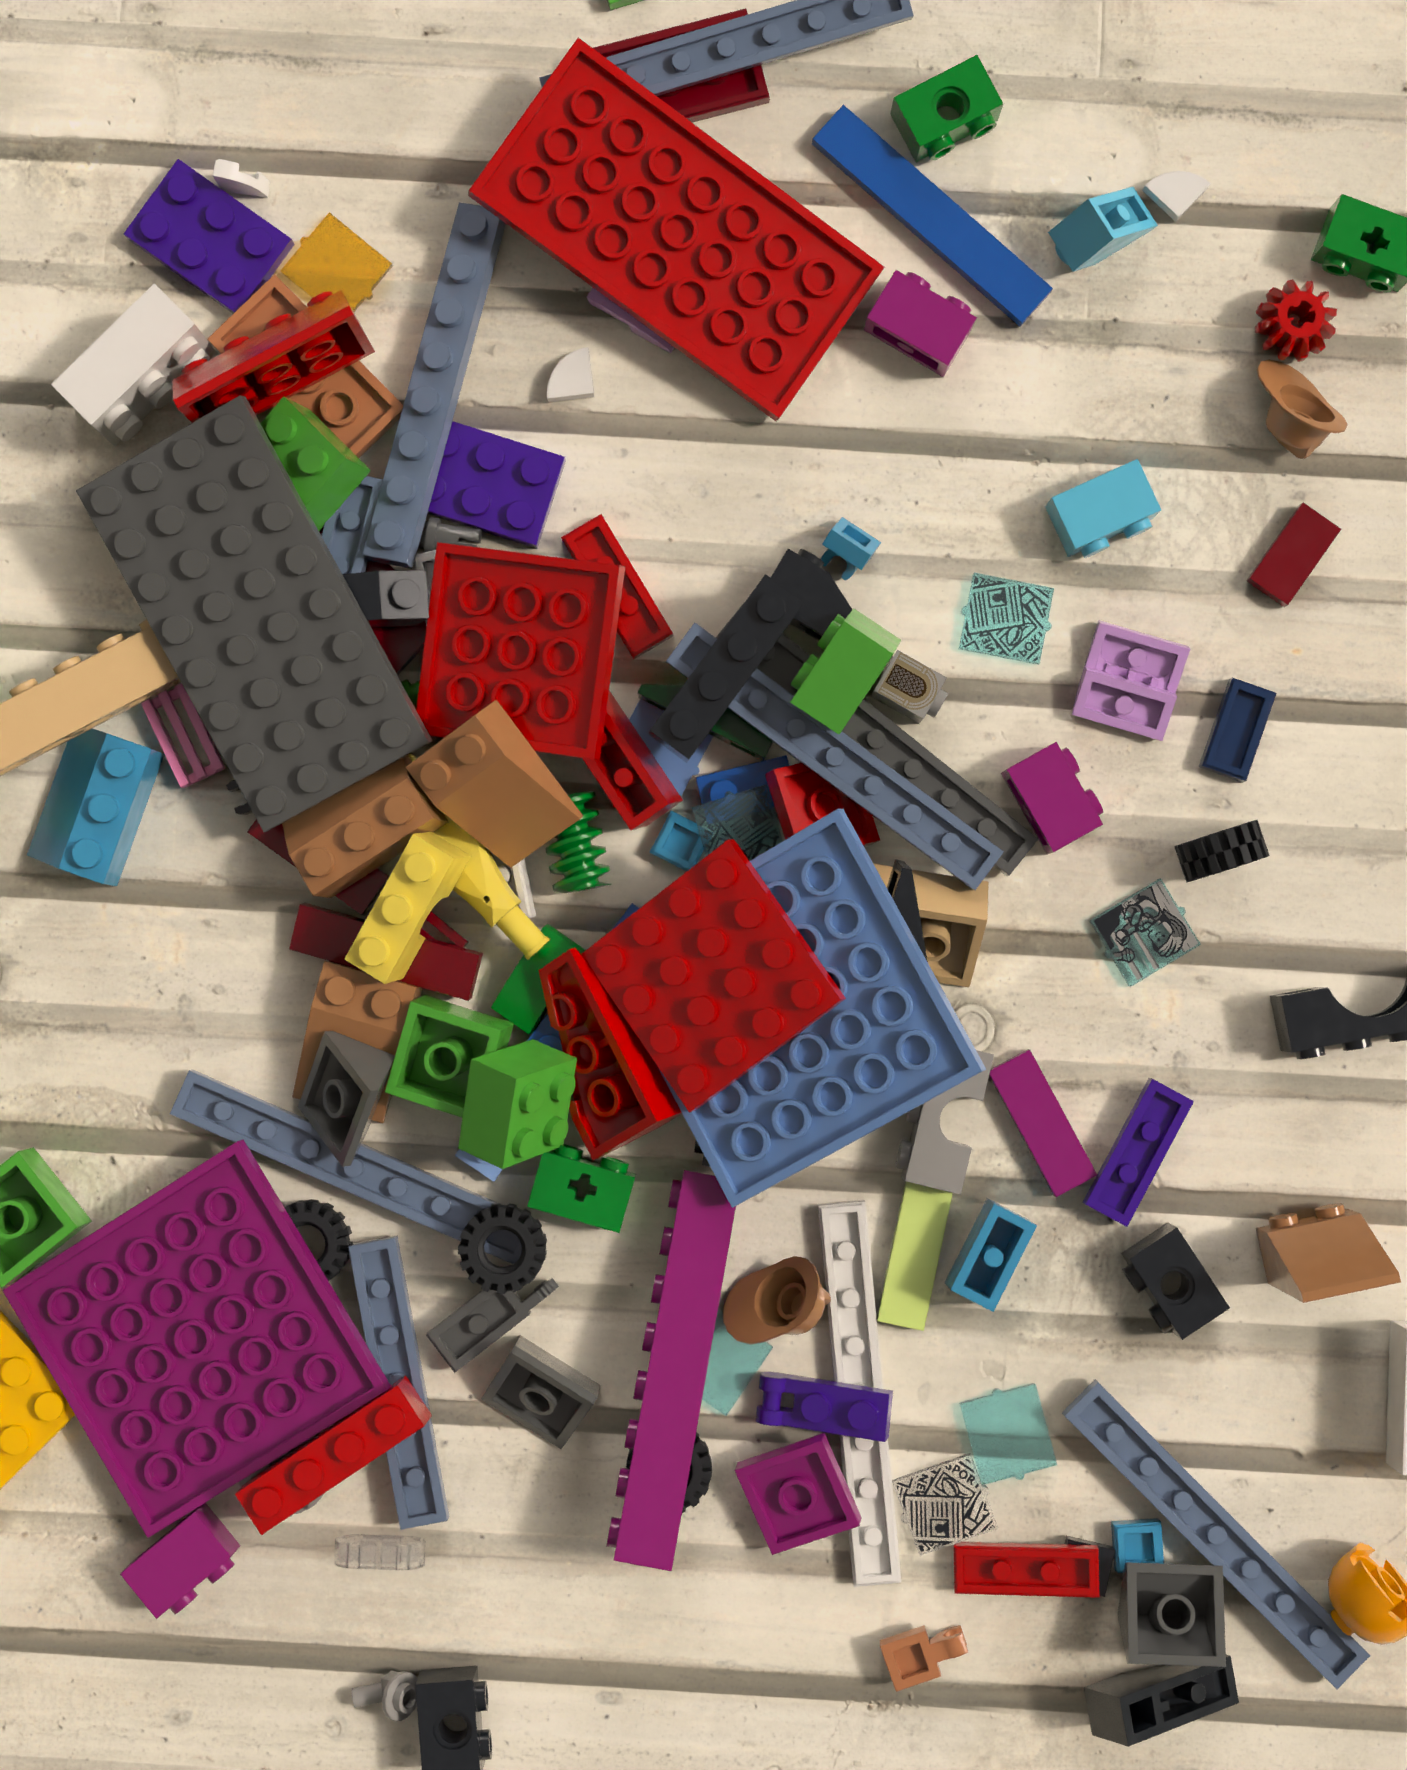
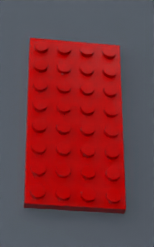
[468,37,885,422]

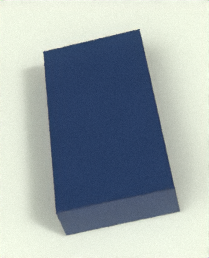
[1199,677,1277,783]

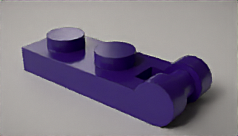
[756,1372,893,1442]

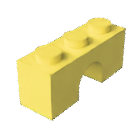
[345,832,471,984]

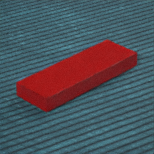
[561,514,674,660]
[954,1542,1100,1598]

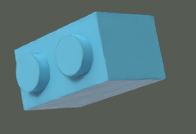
[1045,459,1161,558]

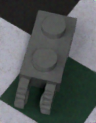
[426,1278,559,1373]

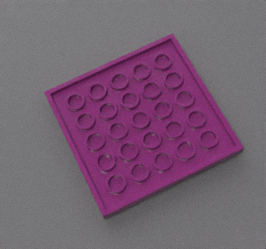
[2,1139,392,1538]

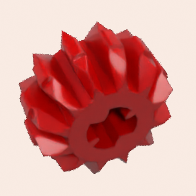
[1254,279,1337,362]

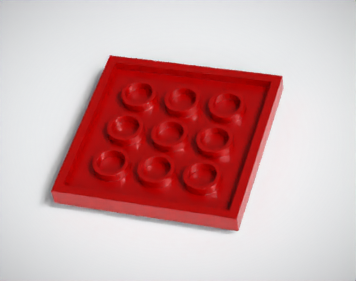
[416,542,625,760]
[581,839,846,1113]

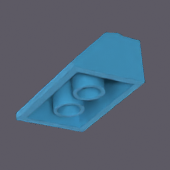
[27,729,165,886]

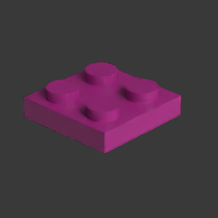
[734,1433,862,1555]

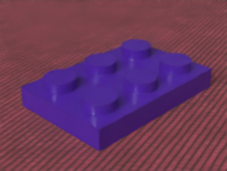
[123,159,295,314]
[427,421,566,549]

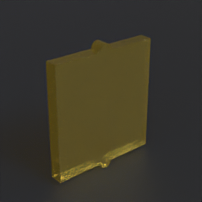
[280,212,393,312]

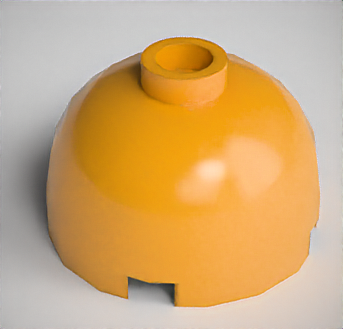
[1328,1542,1407,1645]

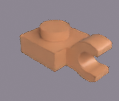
[880,1625,968,1692]

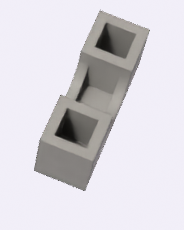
[896,1050,994,1195]

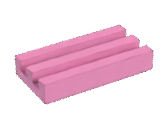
[141,683,226,788]

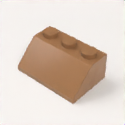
[282,755,449,898]

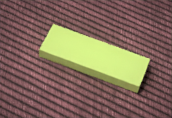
[876,1181,953,1331]

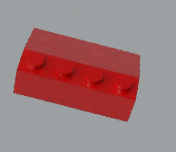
[172,290,375,423]

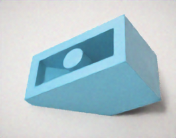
[1048,187,1158,272]

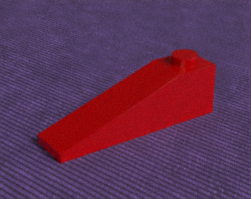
[538,948,682,1160]

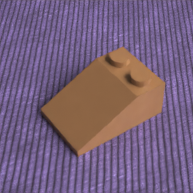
[406,700,583,868]
[292,961,423,1123]
[1256,1203,1401,1303]

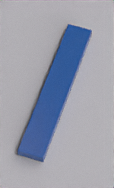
[812,104,1053,327]

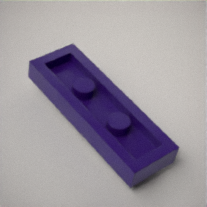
[1082,1078,1194,1227]

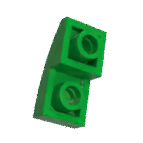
[491,924,585,1034]

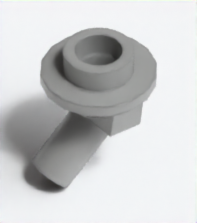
[352,1671,417,1721]

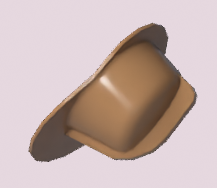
[1257,359,1348,459]
[723,1256,831,1345]

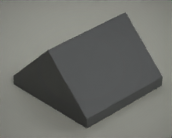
[298,1031,395,1167]
[481,1335,600,1449]
[1117,1562,1226,1667]

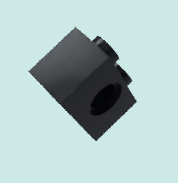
[1121,1223,1230,1340]
[415,1666,492,1770]

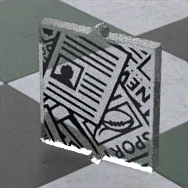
[892,1453,998,1556]

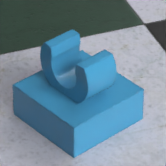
[821,517,881,580]

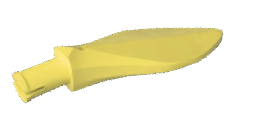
[402,753,550,960]

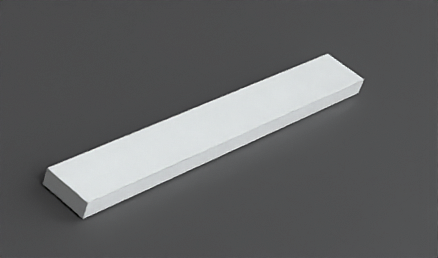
[818,1200,902,1587]

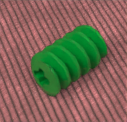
[545,791,611,893]

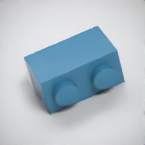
[944,1198,1037,1312]

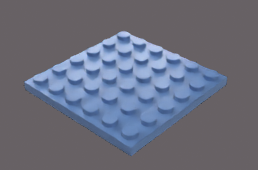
[659,809,986,1208]

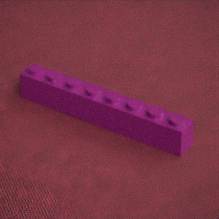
[606,1170,736,1571]

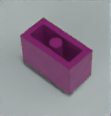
[864,270,977,377]
[1001,742,1103,855]
[120,1503,241,1619]

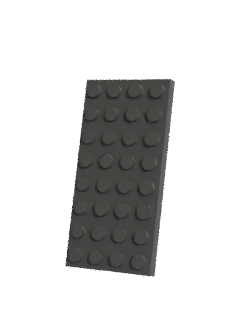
[76,395,433,832]

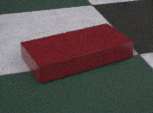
[1246,502,1341,607]

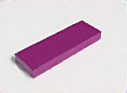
[989,1049,1097,1197]

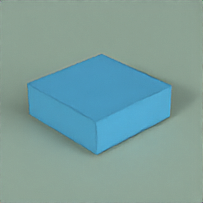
[650,811,713,872]
[1111,1518,1164,1573]

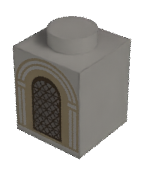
[871,650,948,724]

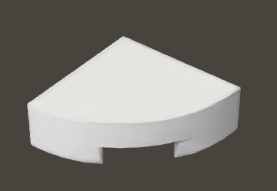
[213,159,270,198]
[1142,171,1211,222]
[547,347,594,402]

